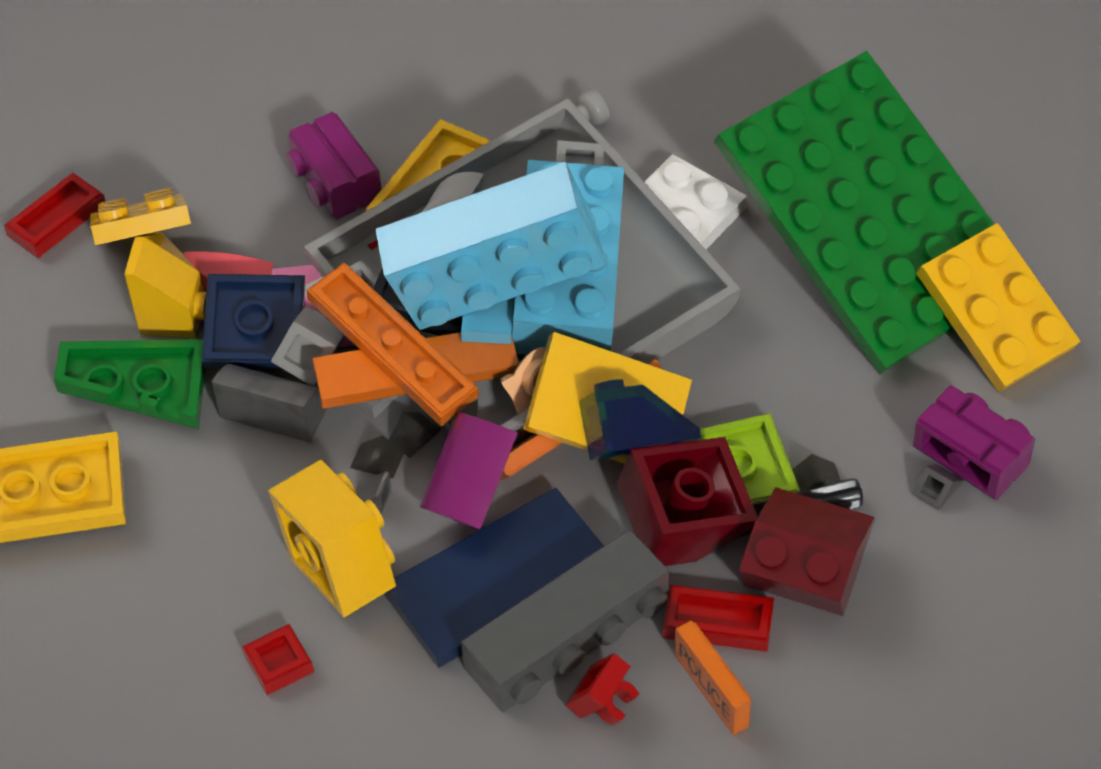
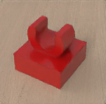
[565,653,639,725]

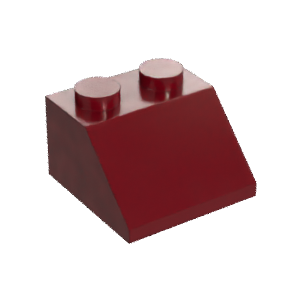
[617,437,758,566]
[739,487,875,616]

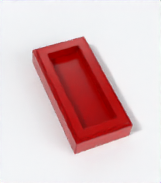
[4,172,106,258]
[663,584,774,652]

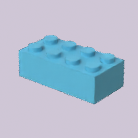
[512,160,624,354]
[376,161,606,330]

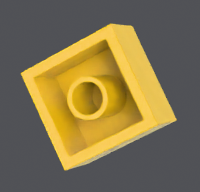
[268,459,396,618]

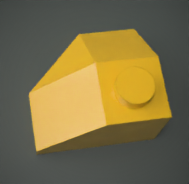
[124,232,207,339]

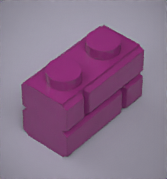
[285,112,382,219]
[913,385,1035,500]

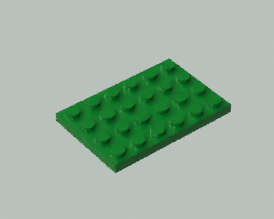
[714,51,994,375]

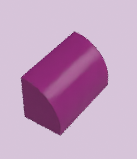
[420,412,518,529]

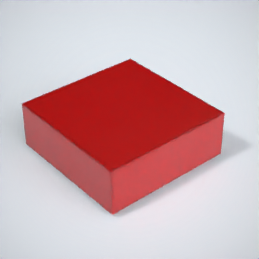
[242,624,314,695]

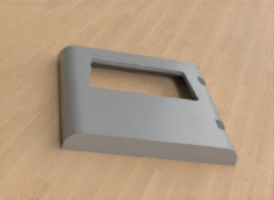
[304,98,741,447]

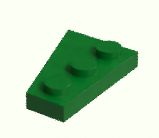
[54,339,206,429]

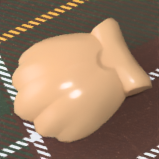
[501,347,545,414]

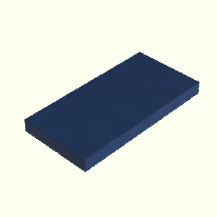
[384,487,604,668]

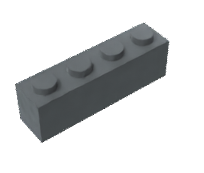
[461,529,669,713]

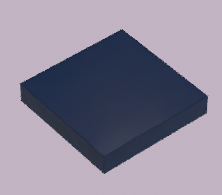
[202,274,306,370]

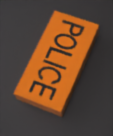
[675,620,751,736]

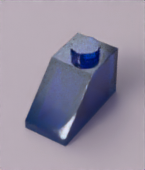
[579,379,702,461]

